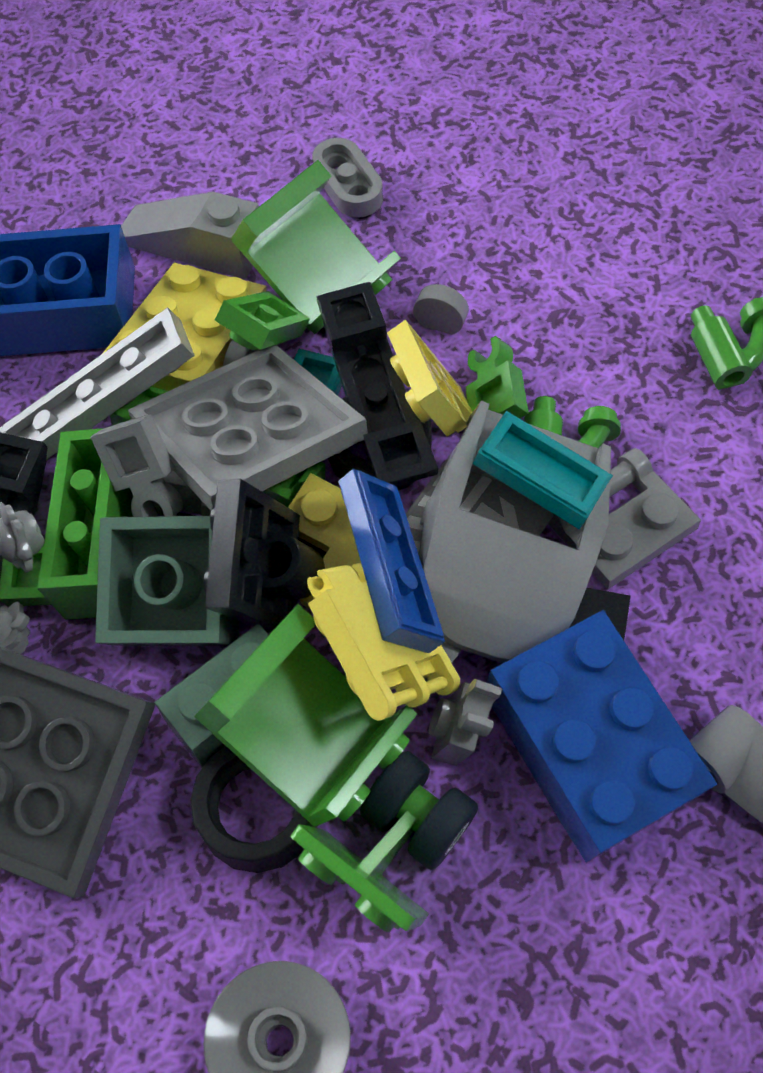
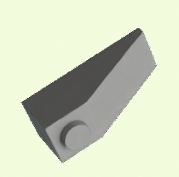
[121,191,259,279]

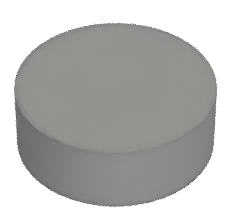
[413,284,469,334]

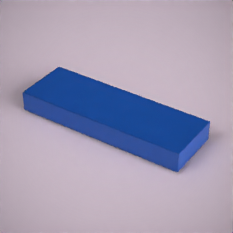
[338,469,445,653]

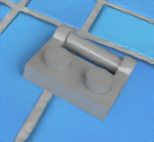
[548,448,701,590]

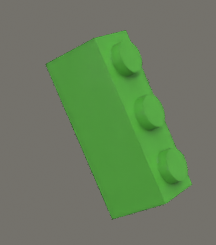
[37,428,134,620]

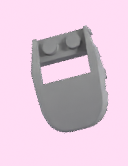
[418,401,611,663]

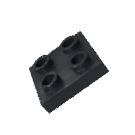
[204,478,325,633]

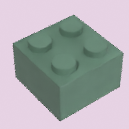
[95,516,239,646]

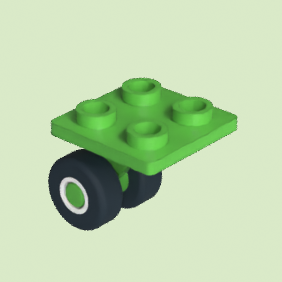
[290,751,478,933]

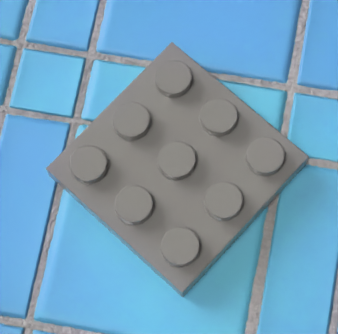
[128,345,368,510]

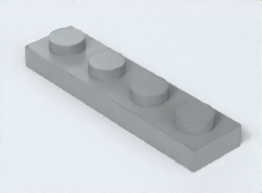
[0,307,195,461]

